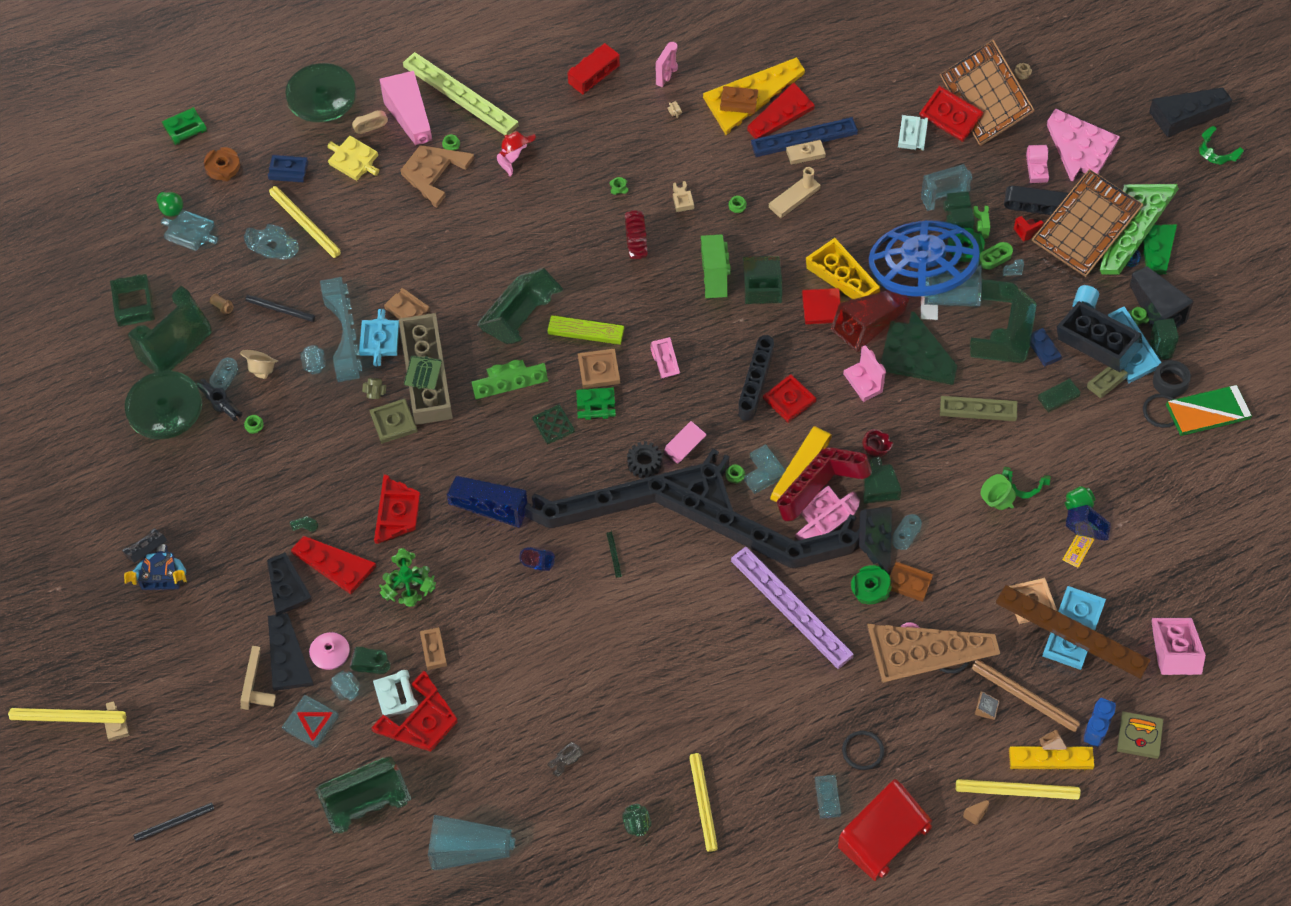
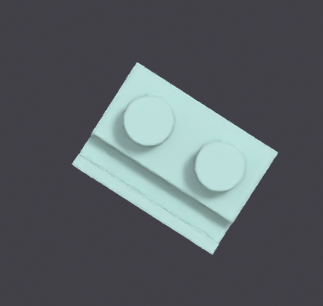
[898,115,928,150]

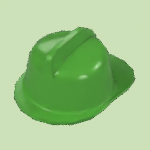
[981,474,1016,510]

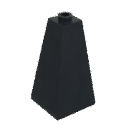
[1130,266,1194,340]

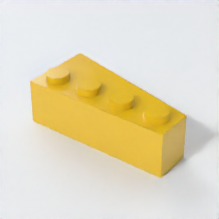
[806,238,881,308]

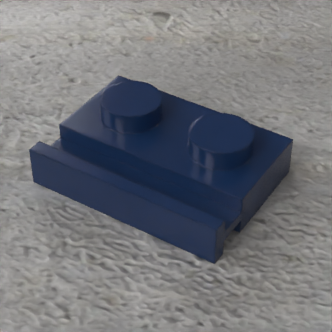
[268,155,308,183]

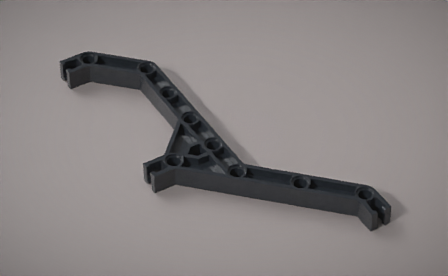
[525,448,860,568]

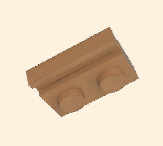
[384,288,430,319]

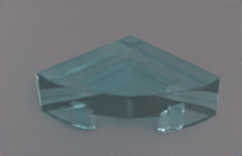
[1003,259,1024,276]

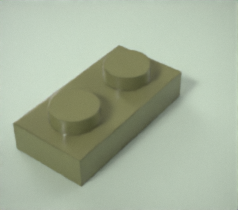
[1087,366,1128,398]

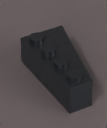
[1149,87,1232,137]

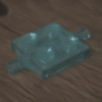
[161,210,218,251]

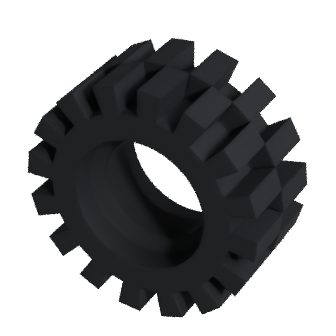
[627,441,662,479]

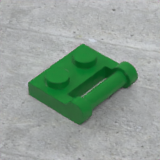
[162,107,207,145]

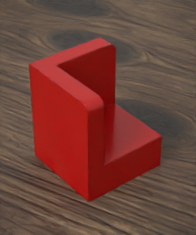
[1014,216,1044,242]

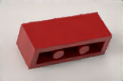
[567,43,620,95]

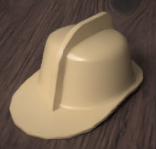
[240,350,278,379]

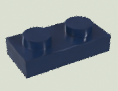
[1026,328,1062,367]

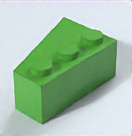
[701,235,730,298]

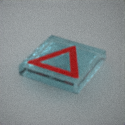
[282,695,339,749]

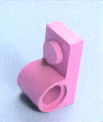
[1026,145,1049,183]
[650,337,680,379]

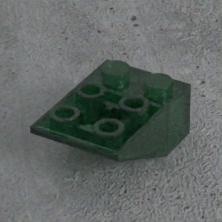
[743,256,782,304]

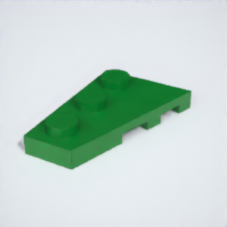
[1142,224,1177,275]

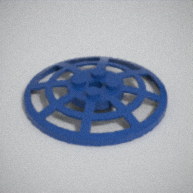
[869,221,980,296]

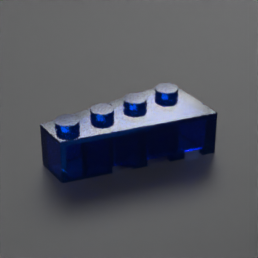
[447,476,528,528]

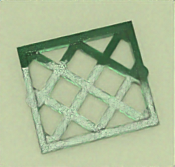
[532,404,575,445]

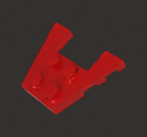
[371,671,458,752]

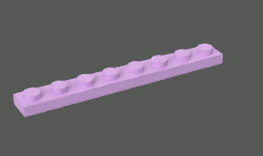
[731,547,853,669]

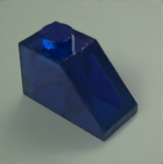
[1066,505,1111,541]

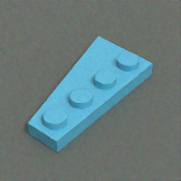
[1108,307,1161,384]

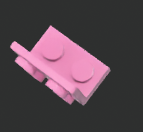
[844,345,886,402]

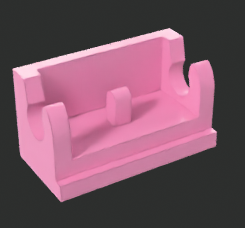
[663,421,707,464]

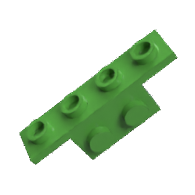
[472,360,548,399]

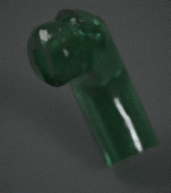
[290,516,318,532]

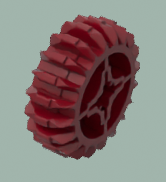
[625,210,648,259]

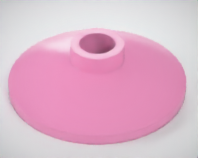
[309,633,350,670]

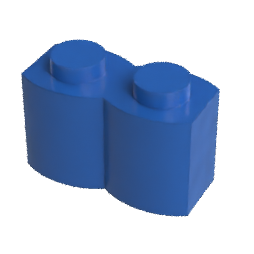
[1084,698,1116,747]

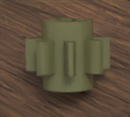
[362,378,386,399]

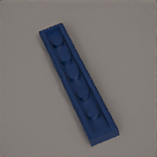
[751,117,858,157]

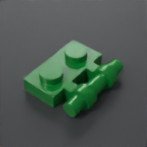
[576,388,616,420]

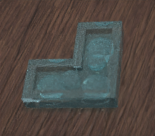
[744,444,786,494]

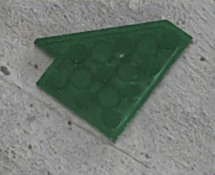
[881,311,957,385]

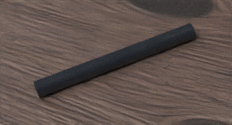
[245,295,315,322]
[133,802,215,842]

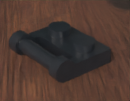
[122,528,167,563]

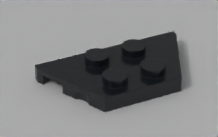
[859,507,892,575]

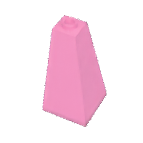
[380,71,432,145]

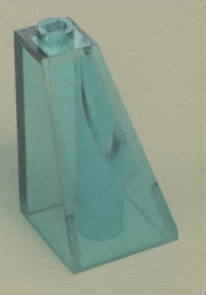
[428,815,515,870]

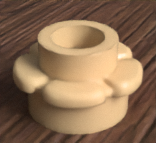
[1014,63,1032,79]
[667,101,682,118]

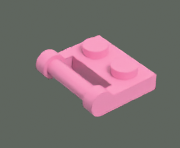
[656,42,678,87]

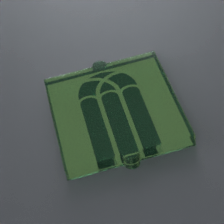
[404,356,442,390]

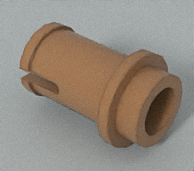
[210,294,234,314]

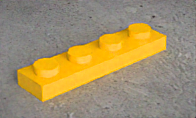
[1009,747,1094,769]

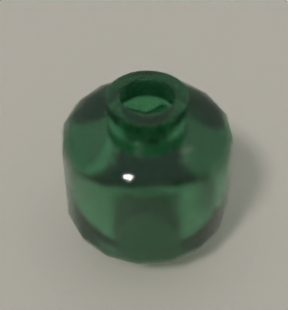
[622,804,652,837]

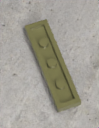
[940,396,1017,421]

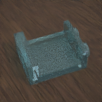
[921,164,972,211]

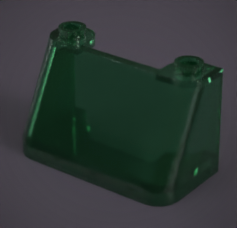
[128,286,212,375]

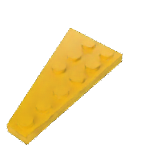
[703,57,805,135]

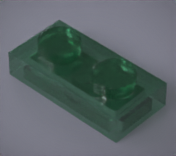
[1038,379,1081,412]

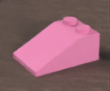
[1152,618,1206,675]

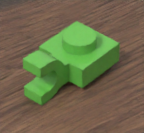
[973,206,990,239]

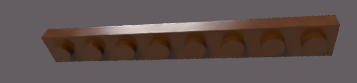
[996,585,1151,679]

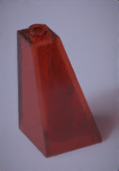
[830,290,909,352]

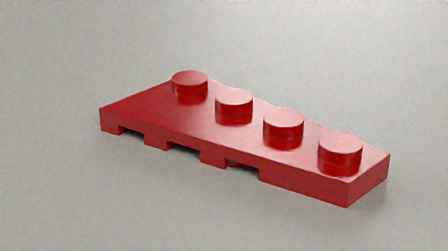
[747,83,815,139]
[291,536,377,594]

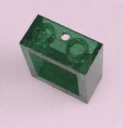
[110,274,155,327]

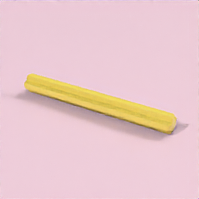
[690,753,718,852]

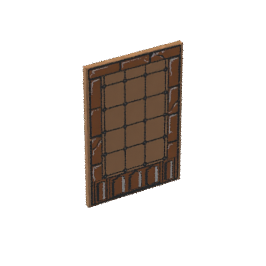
[940,40,1035,146]
[1032,169,1143,277]

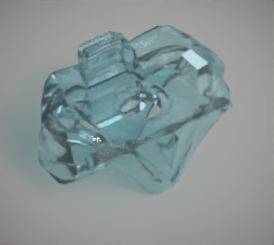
[244,224,299,259]

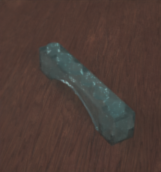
[320,277,362,382]

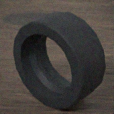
[1152,360,1191,397]

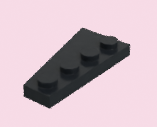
[268,613,314,691]

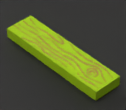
[548,315,624,345]

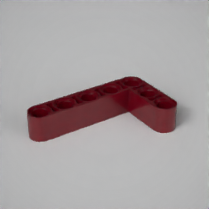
[777,447,872,521]

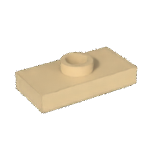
[786,140,826,165]

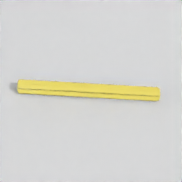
[269,186,341,258]
[8,708,127,723]
[956,779,1081,799]

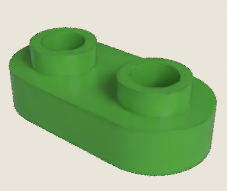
[979,242,1013,269]

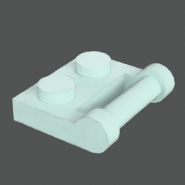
[373,670,418,718]

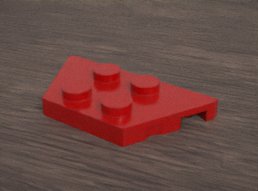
[374,474,420,544]

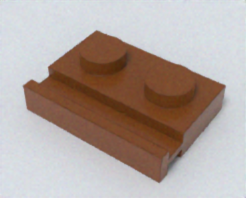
[720,86,758,114]
[890,562,933,602]

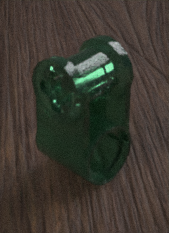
[350,647,391,674]

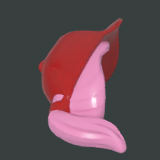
[497,131,536,177]

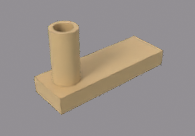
[769,167,821,218]
[241,646,276,710]

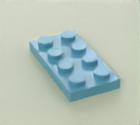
[1043,586,1106,670]

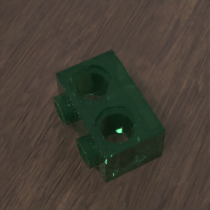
[1149,319,1179,360]

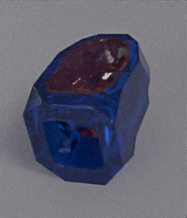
[519,547,555,571]

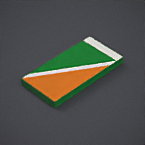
[1166,385,1252,436]

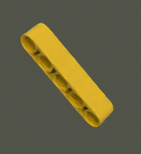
[770,426,832,503]

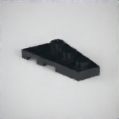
[267,552,312,616]

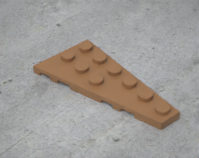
[867,624,1000,683]

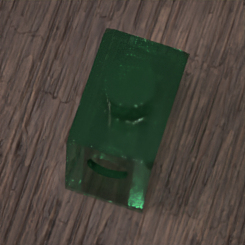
[863,457,902,504]

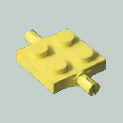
[328,136,379,181]

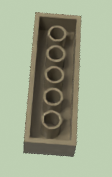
[399,313,453,425]

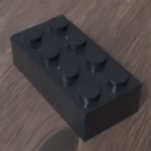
[1057,301,1142,373]

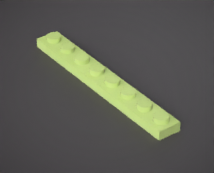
[403,52,519,135]

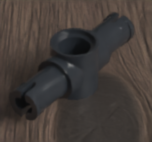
[196,379,242,421]

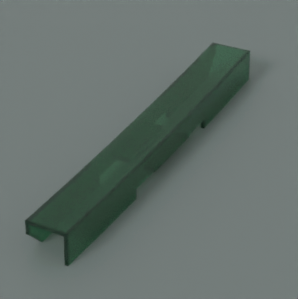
[606,530,622,578]

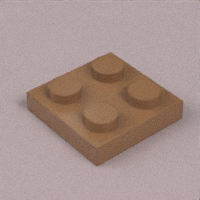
[578,349,620,389]

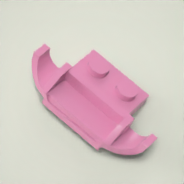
[795,486,860,540]

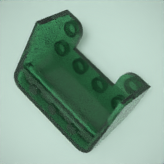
[315,756,412,834]

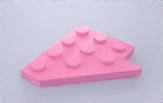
[1047,109,1120,181]

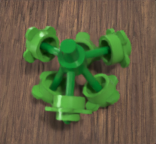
[379,548,436,607]

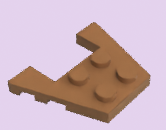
[401,145,474,208]

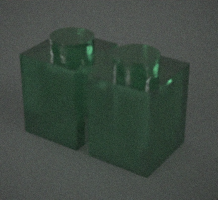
[943,191,974,230]

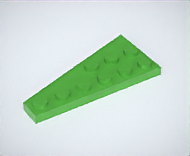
[1100,184,1179,274]

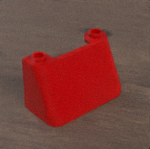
[838,779,932,881]

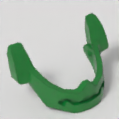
[1199,126,1244,165]
[1002,467,1051,498]

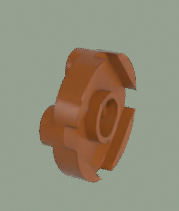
[204,147,241,182]

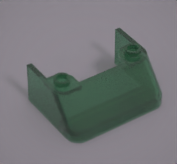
[477,268,563,344]
[970,279,1037,363]

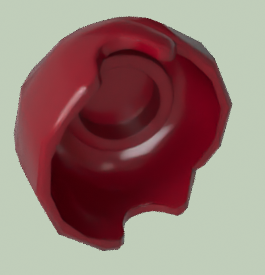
[862,429,893,457]

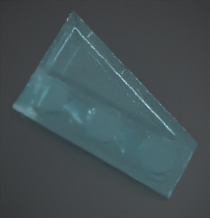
[924,265,982,306]

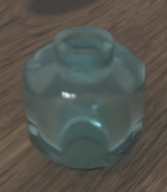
[300,345,327,374]
[330,671,361,701]

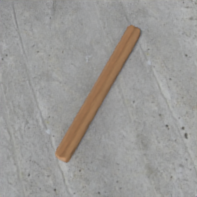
[972,660,1081,732]

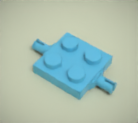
[359,309,400,366]

